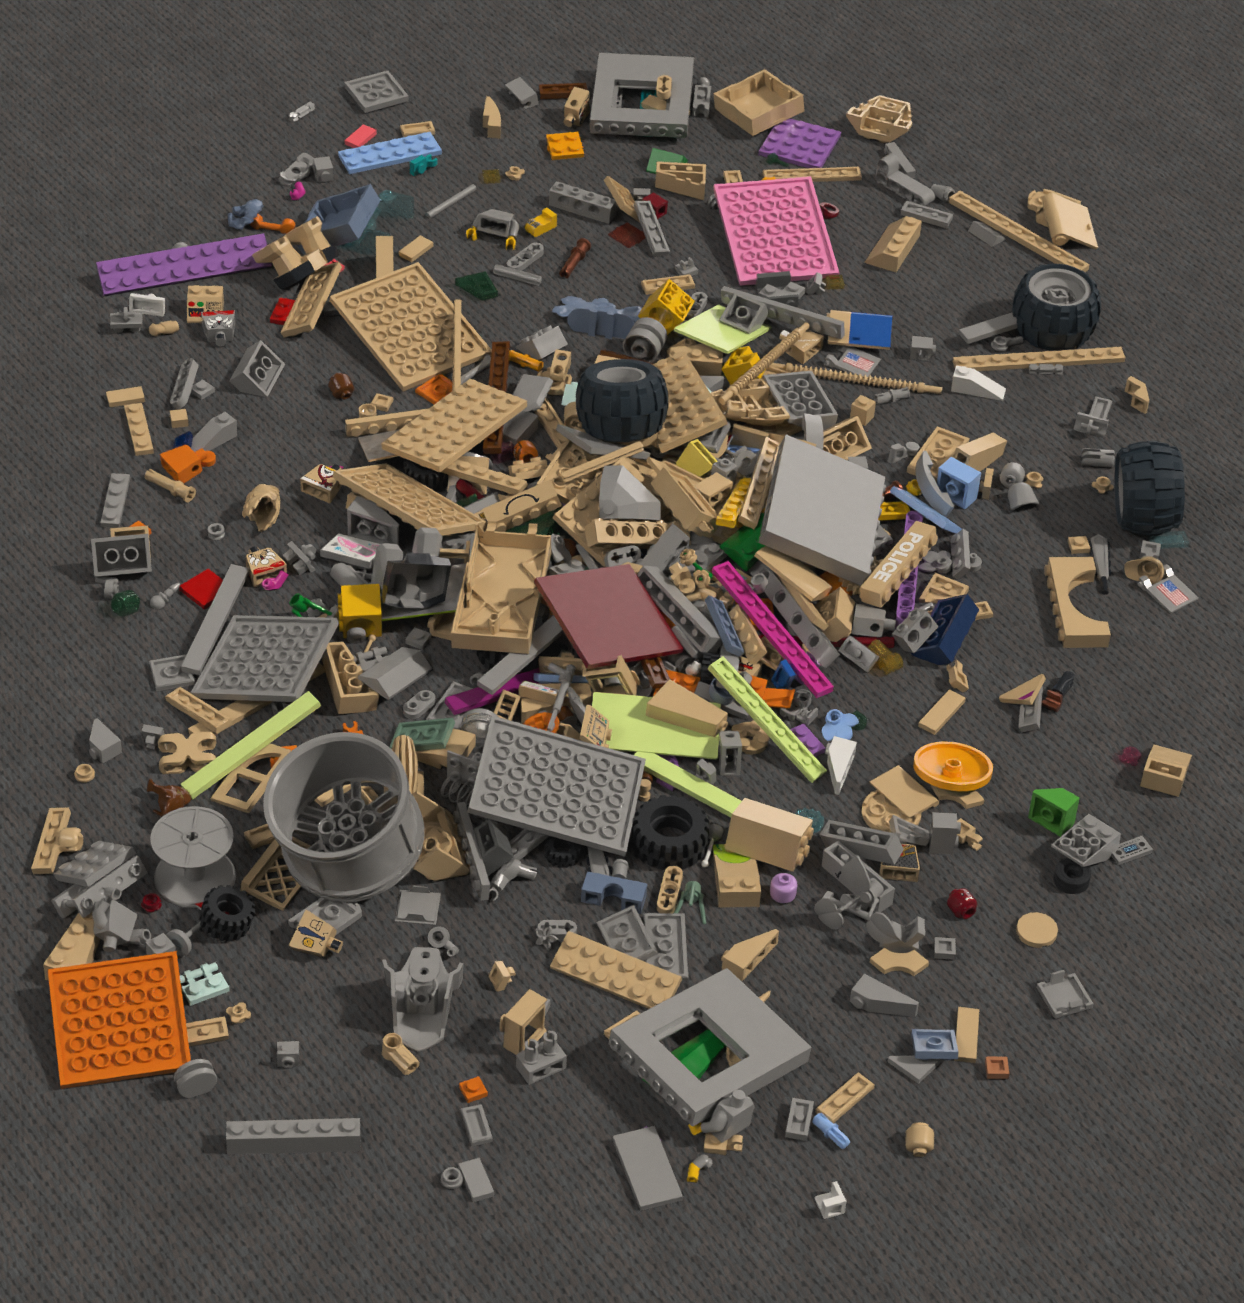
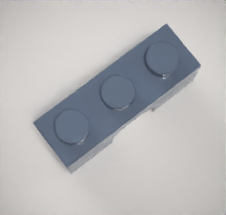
[581,871,647,914]

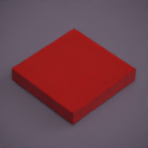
[179,569,223,609]

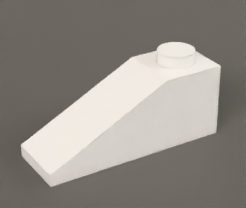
[951,366,1006,401]
[825,736,857,795]

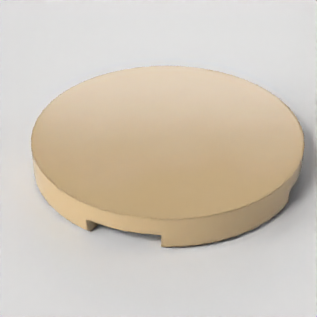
[862,790,921,833]

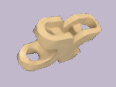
[158,732,216,774]

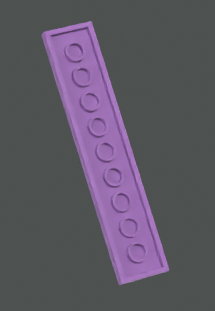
[96,233,272,296]

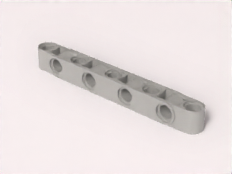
[749,560,840,668]

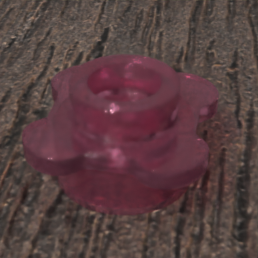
[1119,746,1142,766]

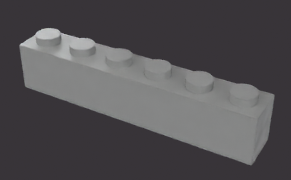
[637,566,722,653]
[226,1118,360,1154]

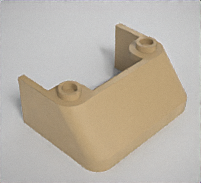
[412,791,470,881]

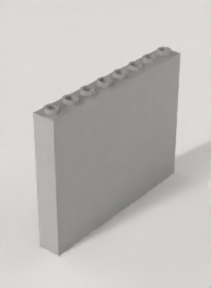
[758,435,886,586]

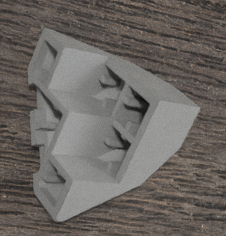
[599,465,661,521]

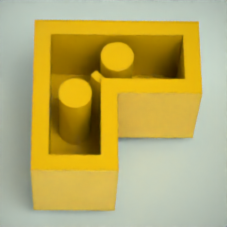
[722,346,766,385]

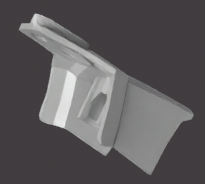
[382,947,464,1051]

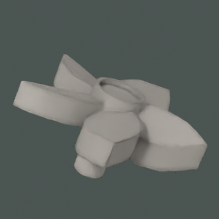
[536,926,558,951]

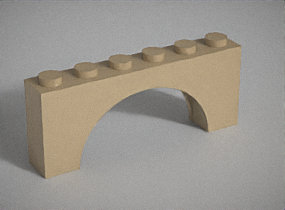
[1044,557,1111,648]

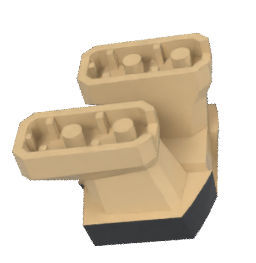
[252,216,340,289]

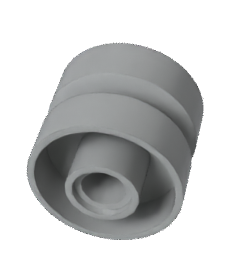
[623,317,667,363]

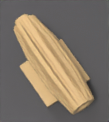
[384,735,424,804]

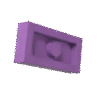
[790,724,826,757]

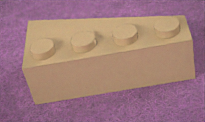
[322,642,379,714]

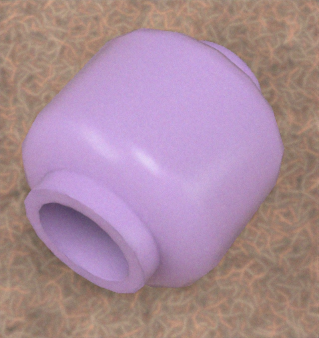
[770,873,797,903]

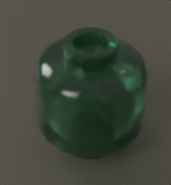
[111,590,140,616]

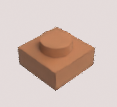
[985,1056,1009,1079]

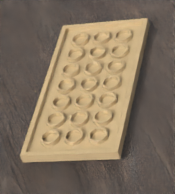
[653,351,728,453]
[381,379,527,472]
[332,463,487,536]

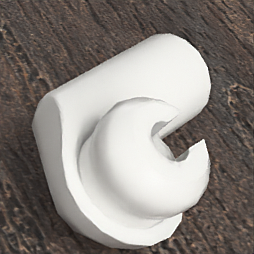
[685,661,702,677]

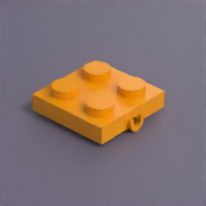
[546,132,584,160]

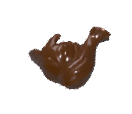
[147,779,191,817]

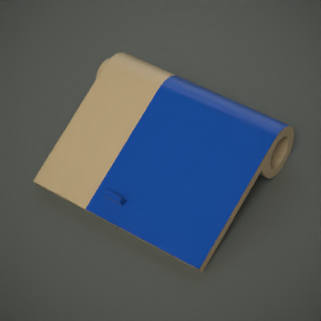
[826,310,892,350]

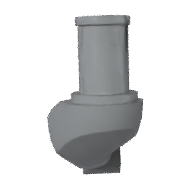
[489,859,537,901]

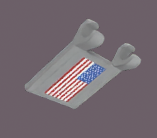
[824,345,881,377]
[1137,564,1198,613]

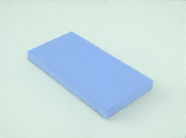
[890,486,962,534]

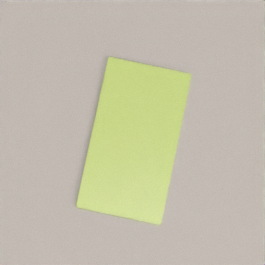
[592,692,721,759]

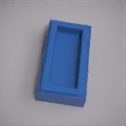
[771,659,796,689]

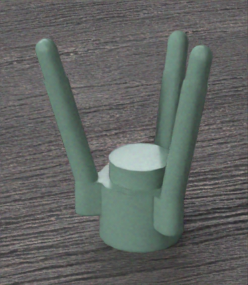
[674,881,706,924]

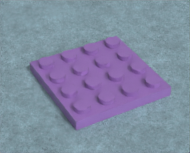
[759,118,841,168]

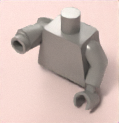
[92,886,151,953]

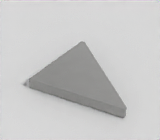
[556,424,650,460]

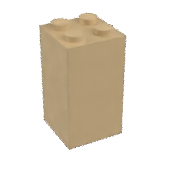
[725,798,814,872]

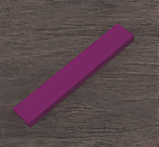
[445,668,552,715]

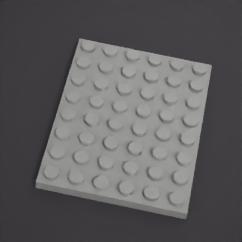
[467,716,646,857]

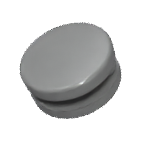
[174,1059,217,1098]

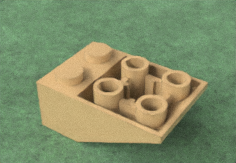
[1140,745,1192,797]

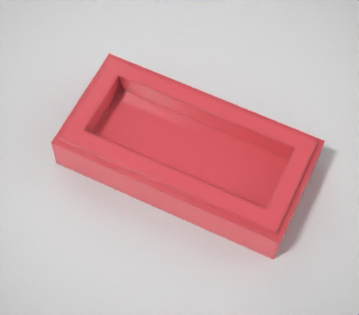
[345,124,377,148]

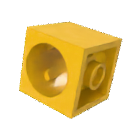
[638,279,695,335]
[338,584,382,638]

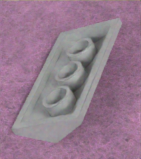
[358,647,432,700]

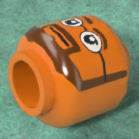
[513,440,538,463]

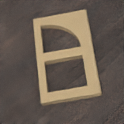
[210,744,291,813]

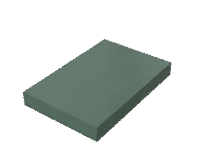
[389,718,455,751]

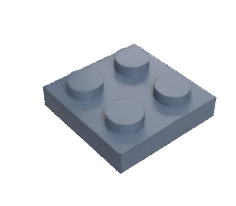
[911,1029,959,1061]

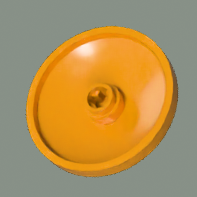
[913,742,993,791]

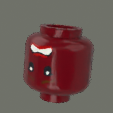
[947,888,978,919]

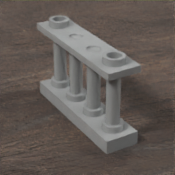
[51,855,148,918]

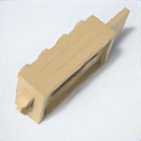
[646,457,720,538]

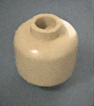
[906,1122,934,1157]

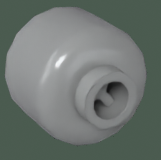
[1000,462,1025,488]

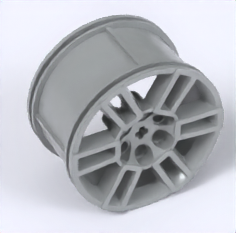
[264,732,425,902]

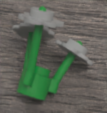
[289,593,339,618]

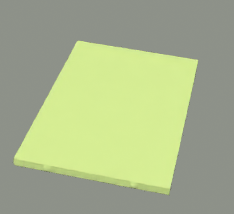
[674,304,771,354]

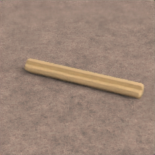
[560,441,644,483]

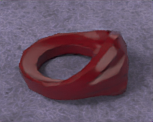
[819,202,839,219]

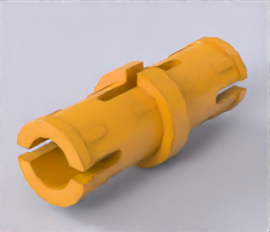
[509,350,543,372]

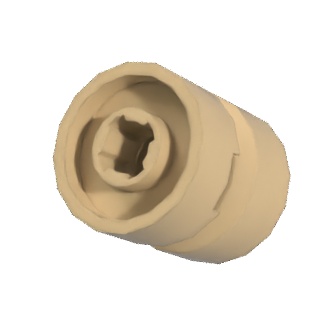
[564,402,584,430]

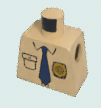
[289,910,343,957]

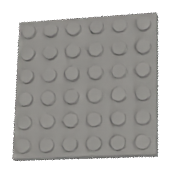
[191,615,339,702]

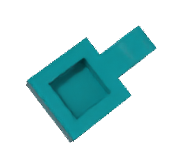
[410,154,437,176]

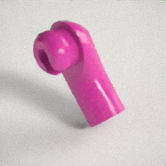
[289,182,305,200]
[262,570,289,590]

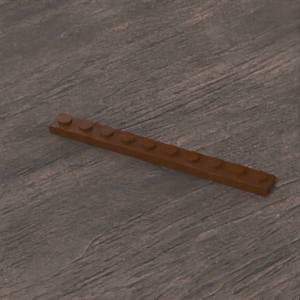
[483,341,510,455]

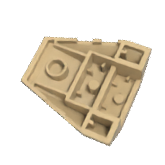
[846,95,912,143]
[710,378,790,426]

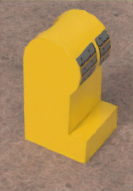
[525,208,557,238]

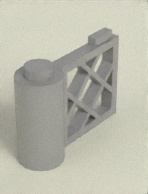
[330,563,373,586]

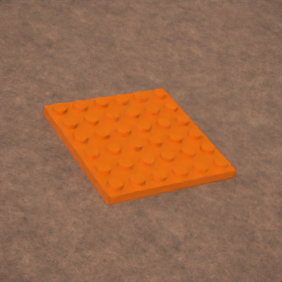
[48,951,191,1089]

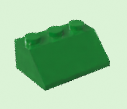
[720,513,765,572]

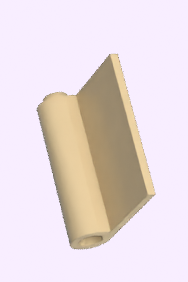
[1042,193,1098,249]

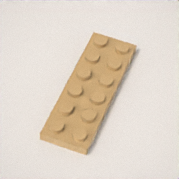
[281,262,342,337]
[550,931,682,1009]

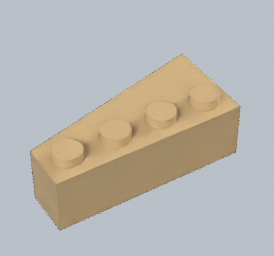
[43,912,100,981]

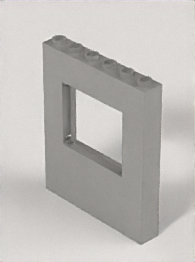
[590,53,694,138]
[608,968,812,1127]

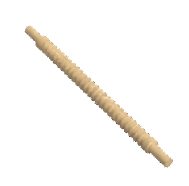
[718,322,810,404]
[769,363,942,394]

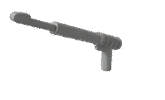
[548,663,576,732]

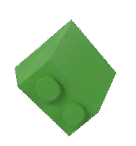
[1028,788,1080,837]

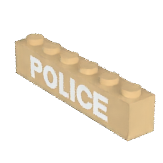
[860,521,938,608]

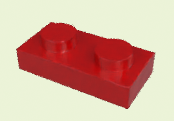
[270,298,296,325]

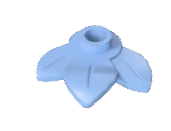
[822,709,859,741]

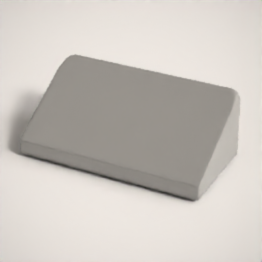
[968,221,1005,247]

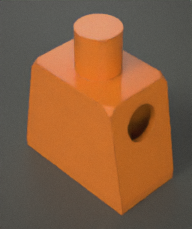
[160,445,207,484]

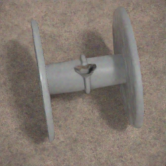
[151,806,236,908]

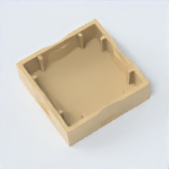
[714,69,804,136]

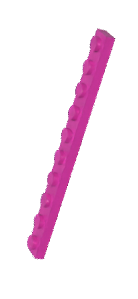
[712,561,834,698]

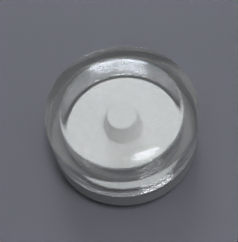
[460,709,498,746]

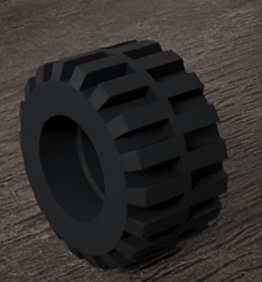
[404,459,449,492]
[199,885,255,942]

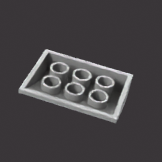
[763,371,838,430]

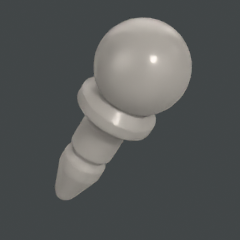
[150,583,180,609]

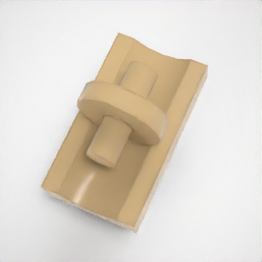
[669,562,695,595]

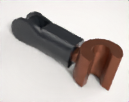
[1041,671,1075,712]

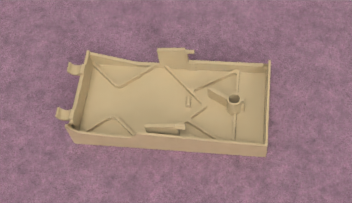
[451,520,551,654]

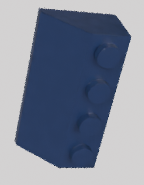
[910,594,979,665]

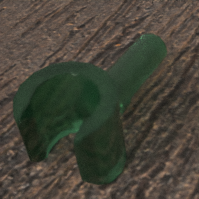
[766,153,789,167]

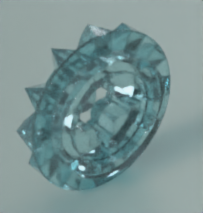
[795,807,824,833]

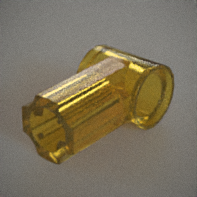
[868,640,903,675]

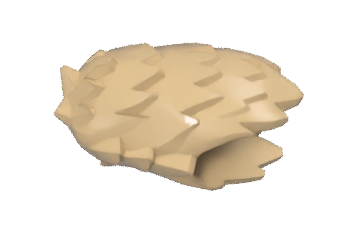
[242,484,280,532]

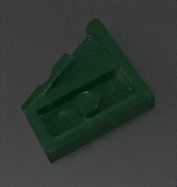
[455,271,498,300]

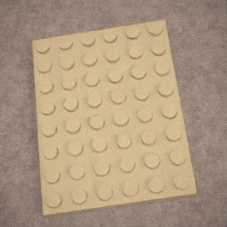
[330,262,492,391]

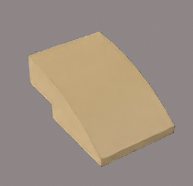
[416,729,476,769]

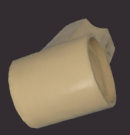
[382,1033,419,1075]

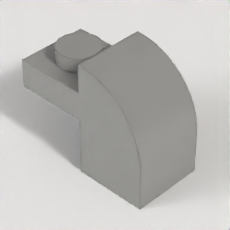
[880,916,925,953]

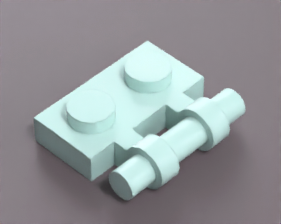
[180,962,230,1006]

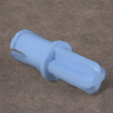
[812,1113,850,1149]

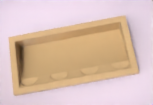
[754,546,832,601]

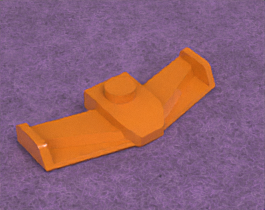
[750,675,796,708]

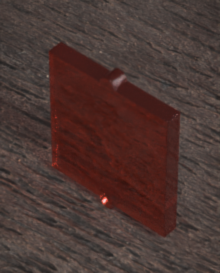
[608,222,646,248]

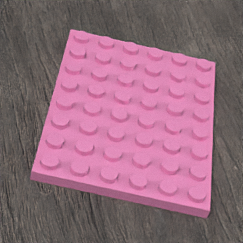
[713,177,839,286]

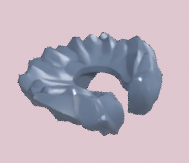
[228,199,263,230]

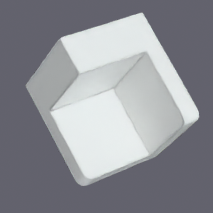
[815,1181,846,1219]

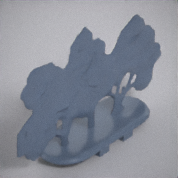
[552,296,642,339]

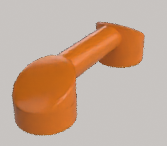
[250,214,295,234]

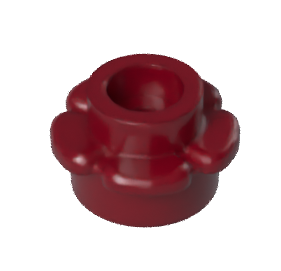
[141,893,162,912]

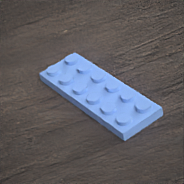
[338,132,442,174]

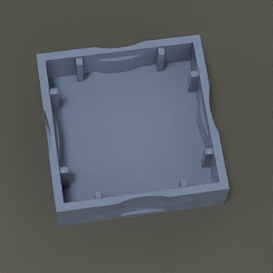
[297,184,380,255]

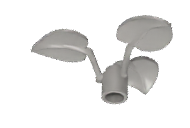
[814,855,901,944]

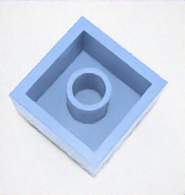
[937,457,981,509]

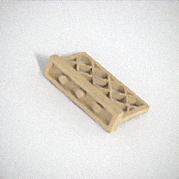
[240,836,310,911]

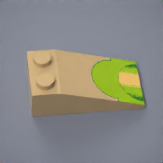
[712,844,761,907]

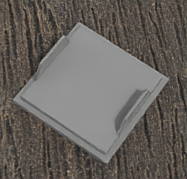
[395,886,441,925]

